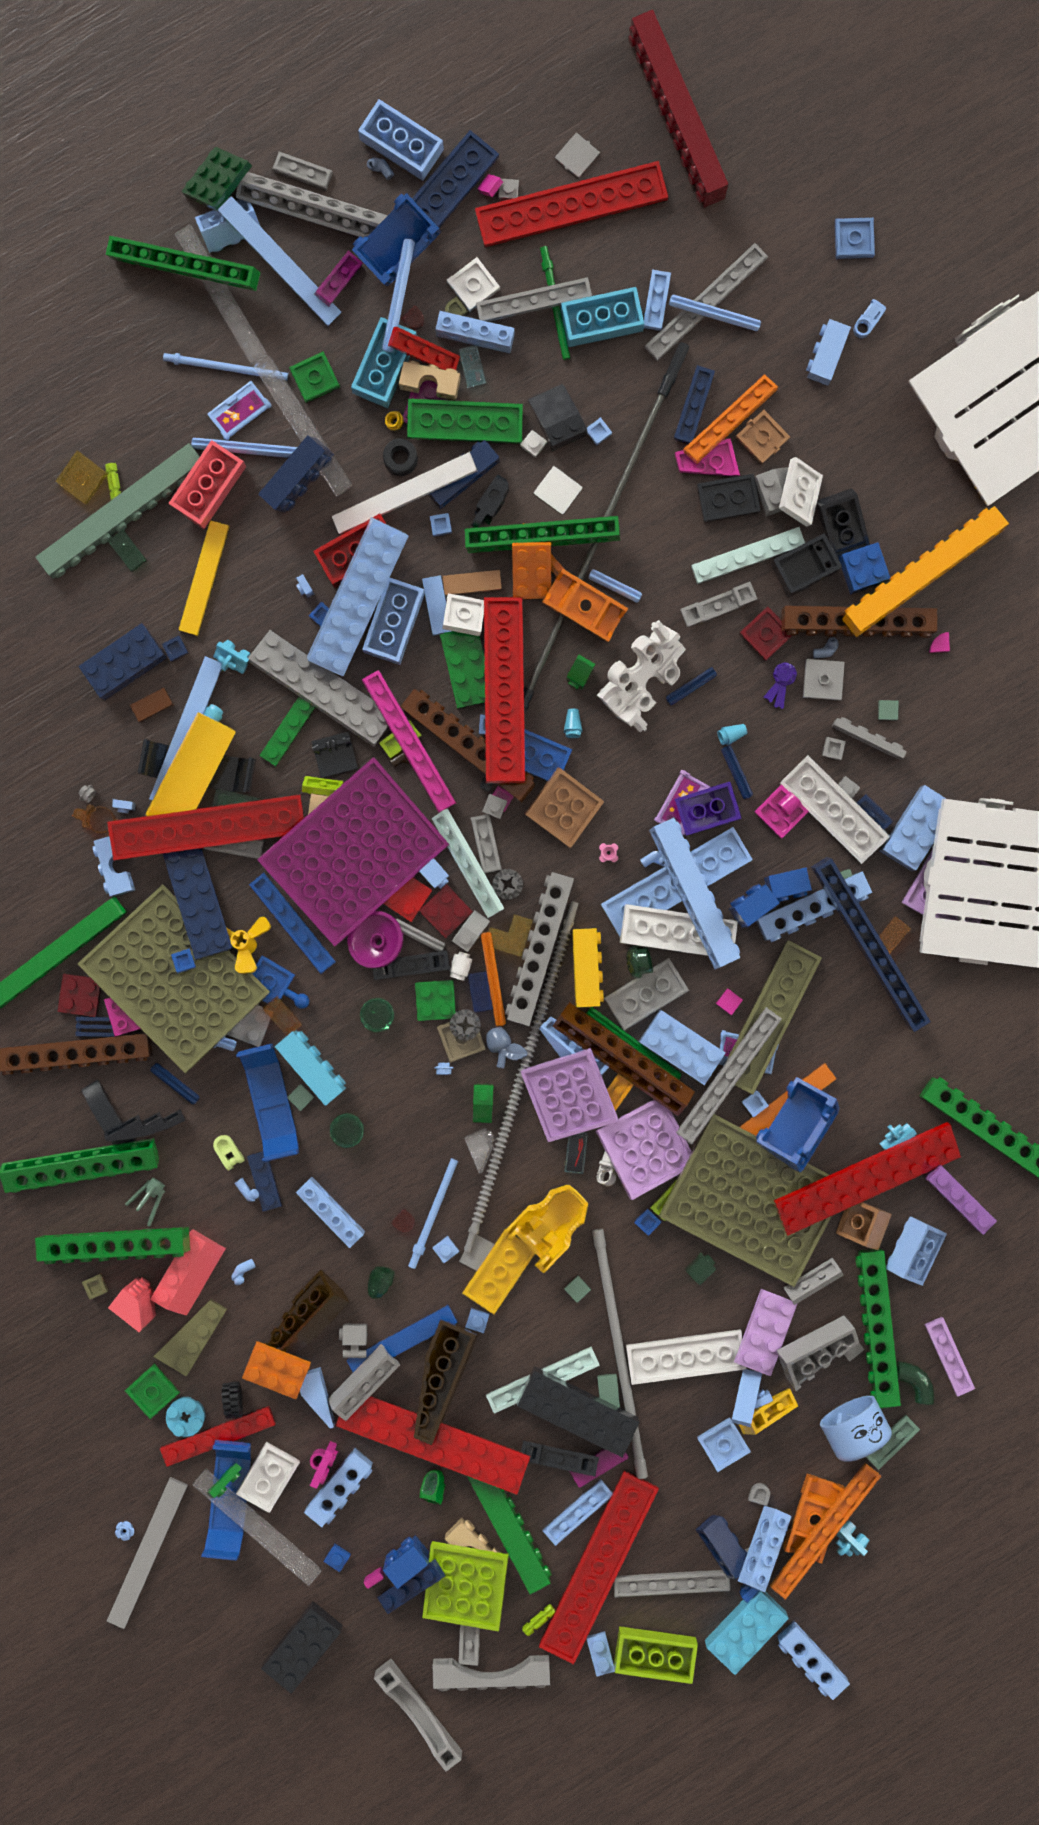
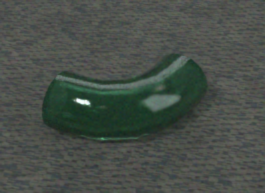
[896,1362,935,1405]

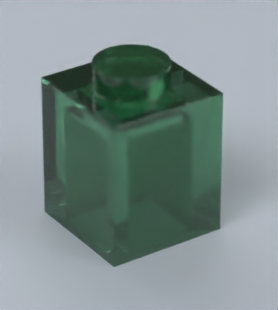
[685,1253,716,1285]

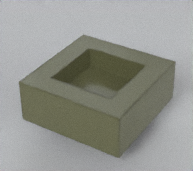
[82,1273,109,1300]

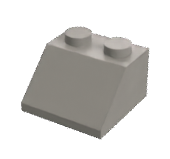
[755,467,789,516]

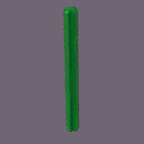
[586,1007,682,1080]

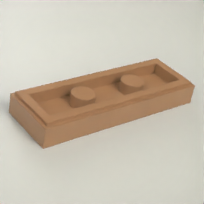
[443,570,502,596]

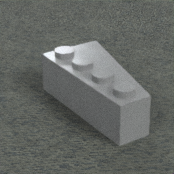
[777,1316,859,1391]

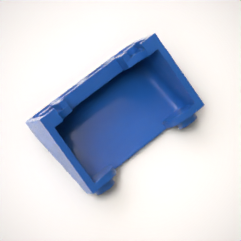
[352,193,441,286]
[756,1077,839,1173]

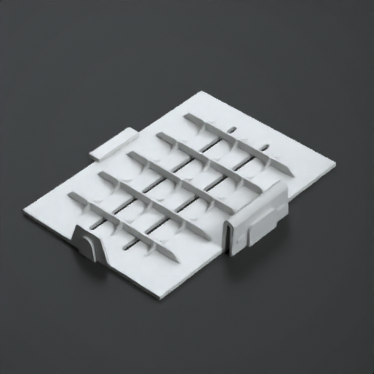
[908,291,1039,506]

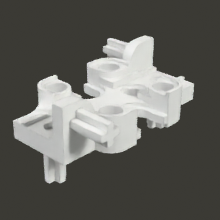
[597,620,686,732]

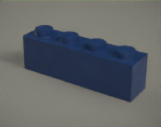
[428,440,500,510]

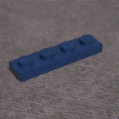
[674,365,715,444]
[377,1559,446,1614]

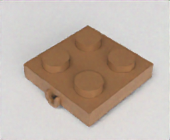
[736,410,790,465]

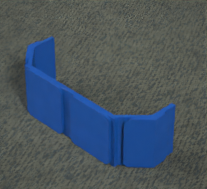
[236,1044,299,1162]
[201,1440,251,1561]

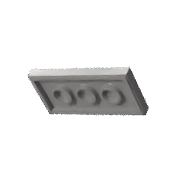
[604,958,689,1031]

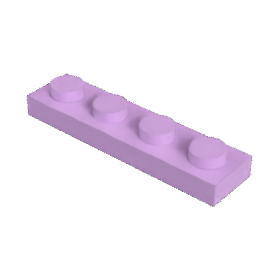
[924,1317,975,1397]

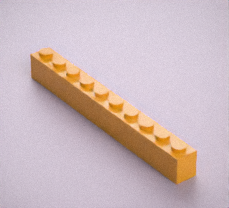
[842,506,1009,637]

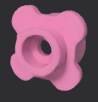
[599,843,618,862]

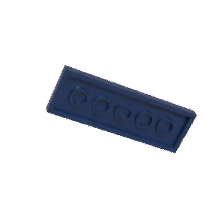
[412,130,499,228]
[162,848,233,961]

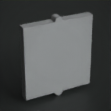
[555,132,600,179]
[459,1235,495,1271]

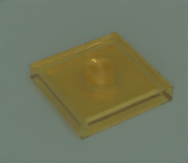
[55,450,108,505]

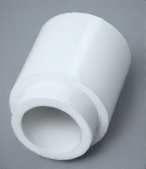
[449,951,473,981]

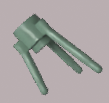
[125,1177,165,1226]

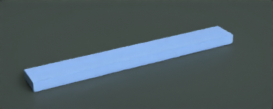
[218,196,341,326]
[149,656,222,800]

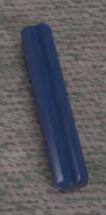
[666,667,717,705]
[721,745,753,799]
[150,1063,200,1105]

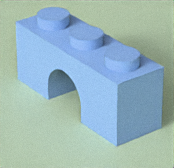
[93,837,135,897]

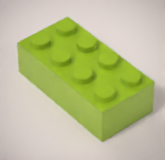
[614,1626,698,1684]

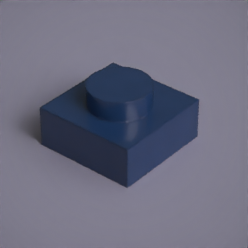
[162,635,189,662]

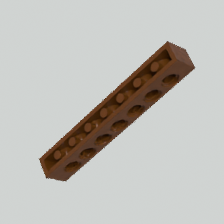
[781,606,937,638]
[400,689,536,803]
[552,1002,695,1116]
[0,1033,153,1075]

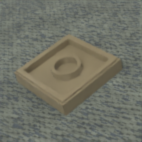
[437,1017,486,1063]

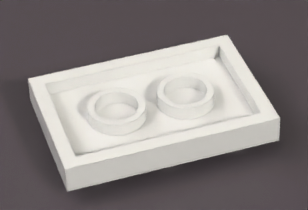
[779,457,823,527]
[236,1442,300,1513]

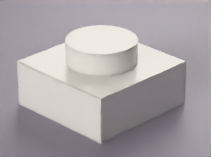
[520,430,547,458]

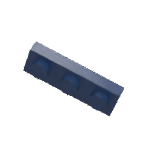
[247,1151,282,1212]

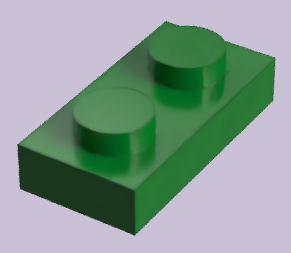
[207,1463,242,1498]

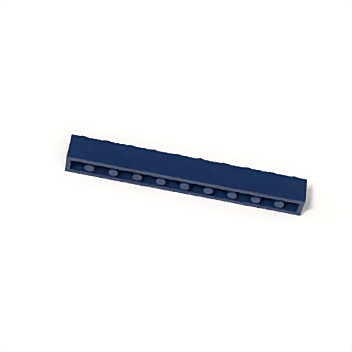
[811,857,931,1032]

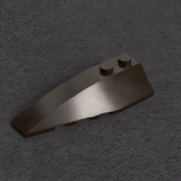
[264,1269,349,1355]
[414,1319,479,1445]

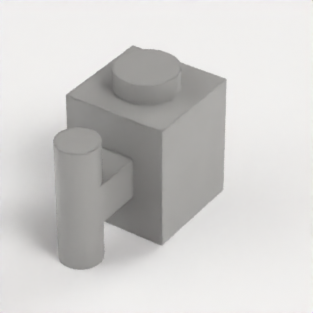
[339,1324,368,1358]

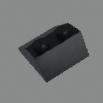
[528,384,587,452]
[816,488,870,558]

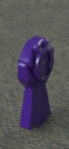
[764,662,797,709]

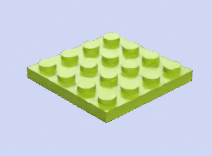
[422,1541,509,1631]

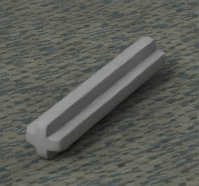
[396,919,445,952]

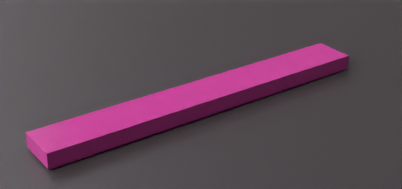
[362,670,456,813]

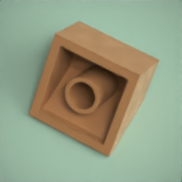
[836,1202,892,1250]

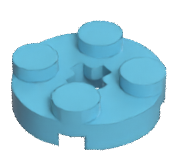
[166,1397,206,1437]

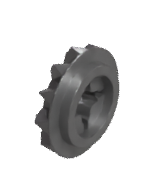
[492,869,523,900]
[450,1010,481,1041]

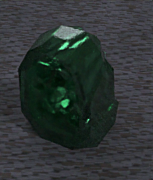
[368,1266,395,1299]

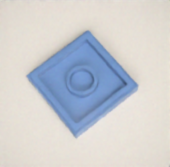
[835,218,875,259]

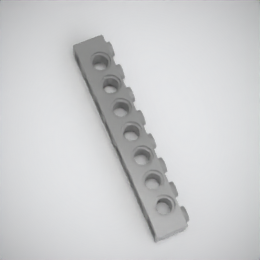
[236,172,388,238]
[505,872,574,1026]

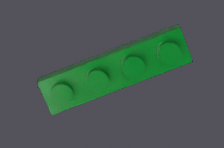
[259,697,316,766]

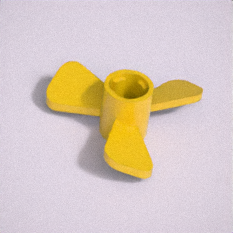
[226,917,271,974]

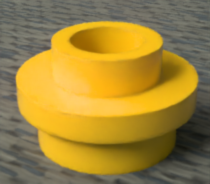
[385,411,404,431]

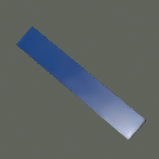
[249,873,336,974]
[346,1304,458,1372]

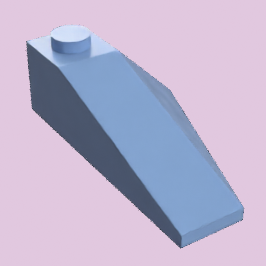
[539,1017,609,1076]

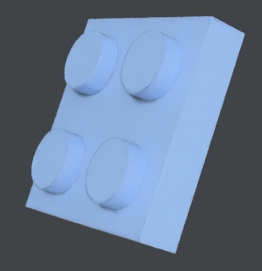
[697,1417,751,1472]

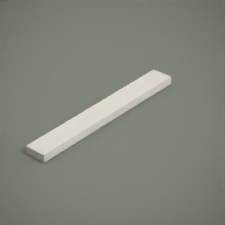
[332,452,478,535]

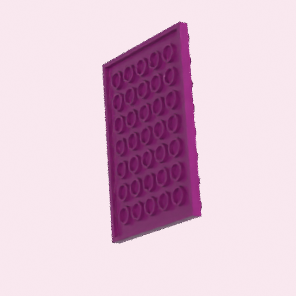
[257,757,449,947]

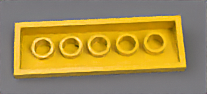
[146,712,236,816]

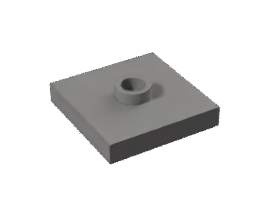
[803,659,844,701]

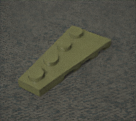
[153,1299,227,1376]

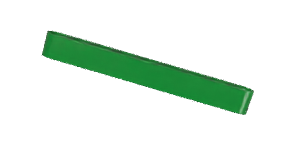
[0,897,127,1009]

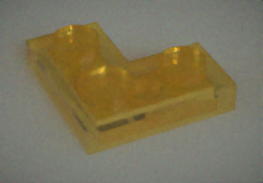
[489,914,533,957]

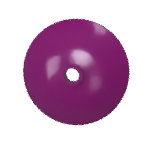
[347,911,403,968]

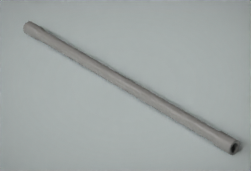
[592,1228,648,1479]

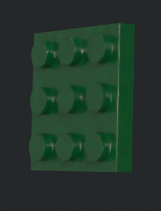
[181,147,252,212]

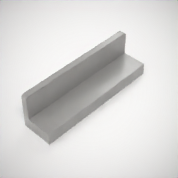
[328,1344,400,1421]

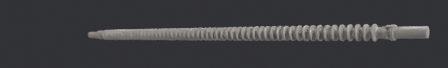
[464,901,579,1252]

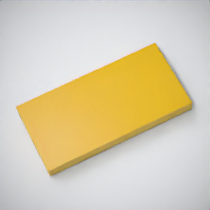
[462,1229,535,1315]

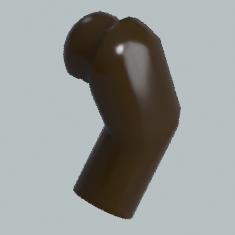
[389,751,411,768]

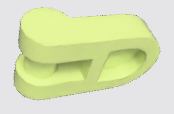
[213,1135,245,1171]

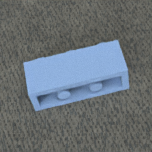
[806,319,851,385]

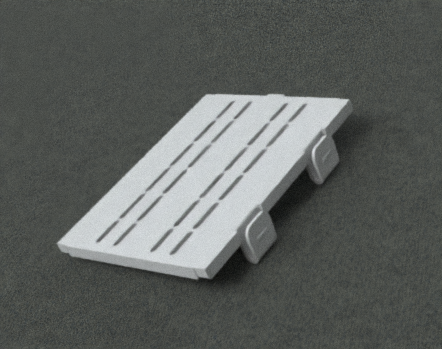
[919,798,1039,968]

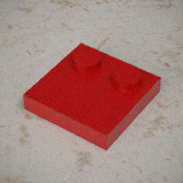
[383,877,432,922]

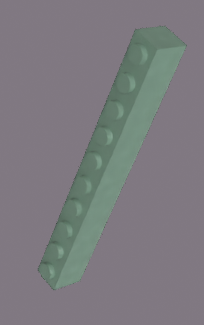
[36,443,199,579]

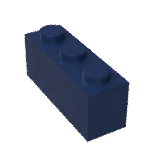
[695,1515,747,1579]

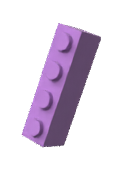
[924,1165,997,1235]

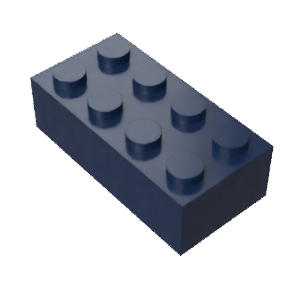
[258,435,334,512]
[78,623,167,701]

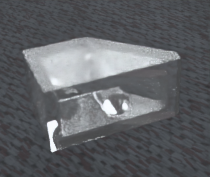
[464,1127,495,1174]

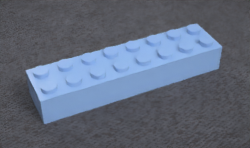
[307,517,408,676]

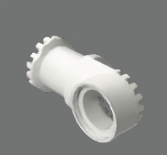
[596,1151,616,1186]

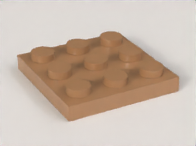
[525,767,604,848]

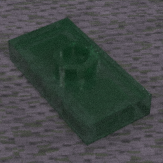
[108,530,147,572]

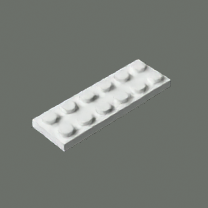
[780,755,890,864]
[620,904,738,956]
[626,1329,746,1385]

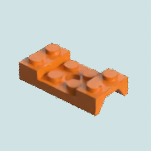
[542,569,628,642]
[783,1473,845,1564]

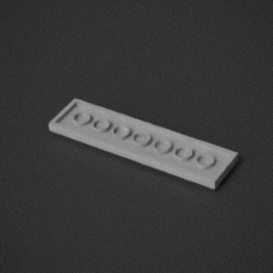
[248,630,388,747]

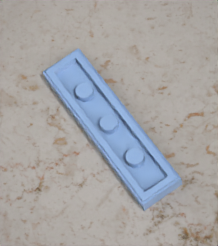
[543,1479,613,1546]

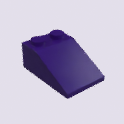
[675,782,742,836]

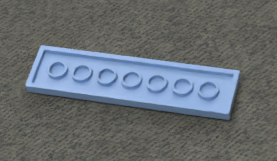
[601,827,753,937]

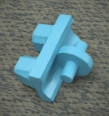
[213,640,250,674]
[879,1123,917,1150]
[835,1521,869,1557]

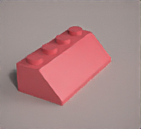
[169,440,246,529]
[150,1229,226,1316]
[108,1277,156,1332]

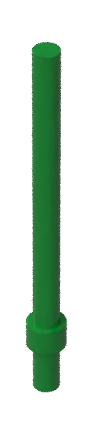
[540,246,570,360]

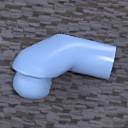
[640,851,666,867]
[234,1178,259,1202]

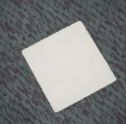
[534,466,582,514]

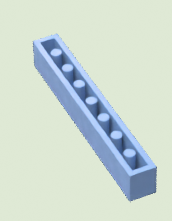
[649,818,740,969]

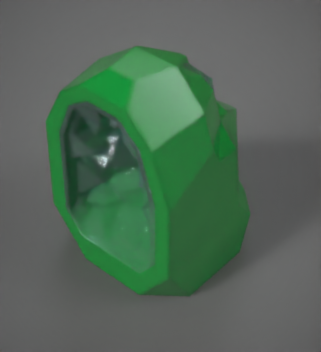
[420,1469,445,1505]

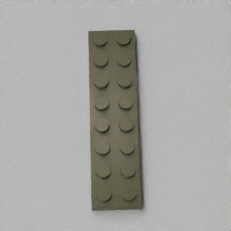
[724,940,822,1095]

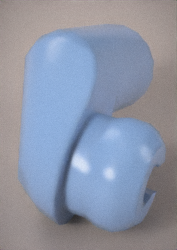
[231,1259,255,1285]

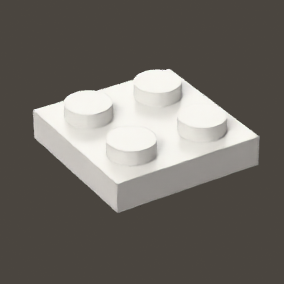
[447,257,500,312]
[442,593,484,636]

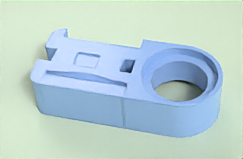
[853,299,886,338]

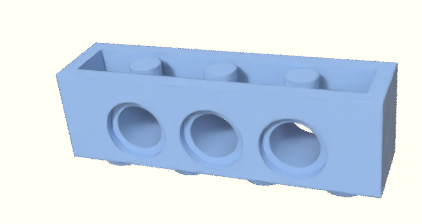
[436,311,515,353]
[296,1177,365,1248]
[304,1448,373,1527]
[738,1506,791,1592]
[777,1621,850,1700]

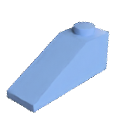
[300,1367,335,1428]

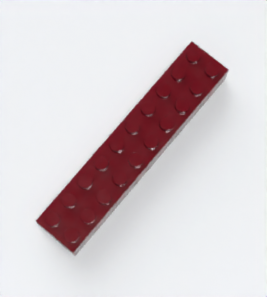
[628,9,729,208]

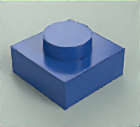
[171,948,196,974]
[634,1208,661,1236]
[324,1544,351,1572]
[739,1584,760,1603]

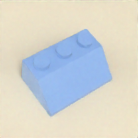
[195,199,260,253]
[886,1216,947,1286]

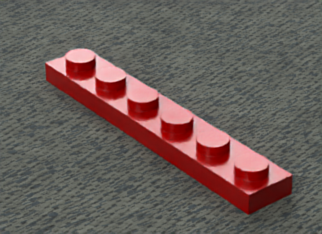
[160,1406,276,1467]

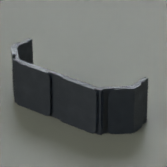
[138,738,256,794]

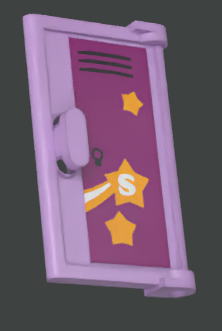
[654,770,710,835]

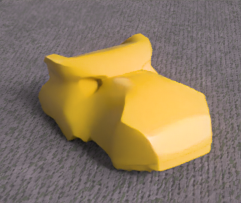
[503,1185,588,1273]

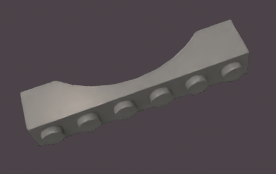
[433,1655,550,1691]
[374,1659,462,1771]

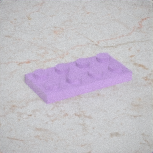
[734,1289,798,1376]

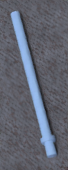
[163,353,289,381]

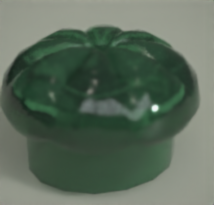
[626,945,653,979]
[360,998,394,1032]
[330,1113,364,1148]

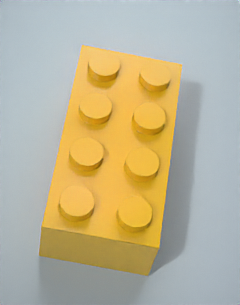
[572,928,604,1007]

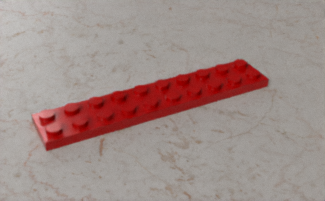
[475,161,668,247]
[484,597,525,783]
[107,794,304,860]
[774,1122,961,1236]
[336,1396,531,1495]
[539,1470,659,1664]

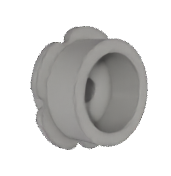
[79,785,96,803]

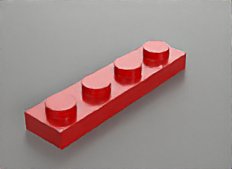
[388,327,460,370]

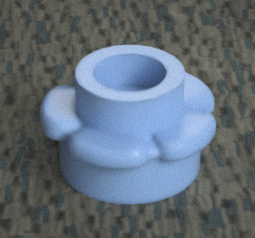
[434,1063,453,1075]
[115,1521,134,1541]

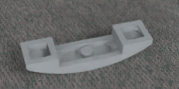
[680,582,757,627]

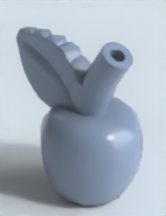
[486,1027,528,1069]

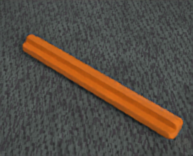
[481,932,506,1026]

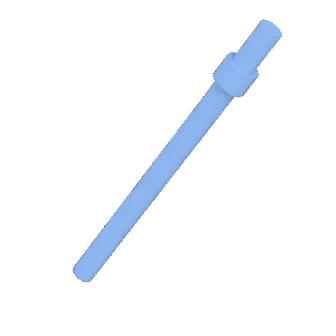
[408,1158,458,1269]

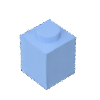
[420,858,449,889]

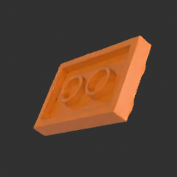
[512,542,551,599]
[242,1341,311,1399]

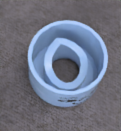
[820,1396,892,1462]

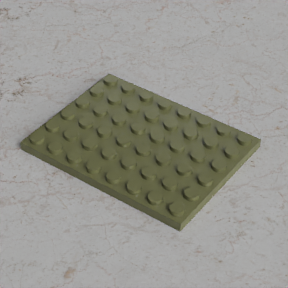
[78,884,270,1074]
[658,1114,831,1287]

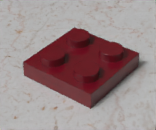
[739,607,792,661]
[419,884,473,938]
[57,974,101,1017]

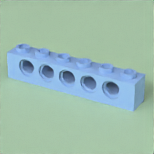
[756,871,872,942]

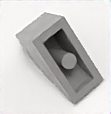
[452,910,490,952]

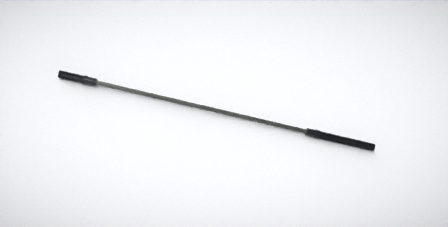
[480,342,689,791]

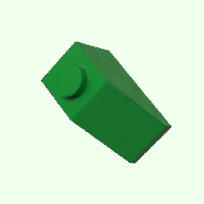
[566,655,595,690]
[473,1084,494,1123]

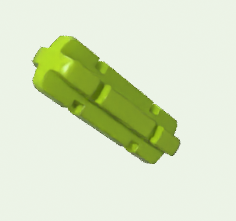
[105,463,121,500]
[522,1604,556,1636]

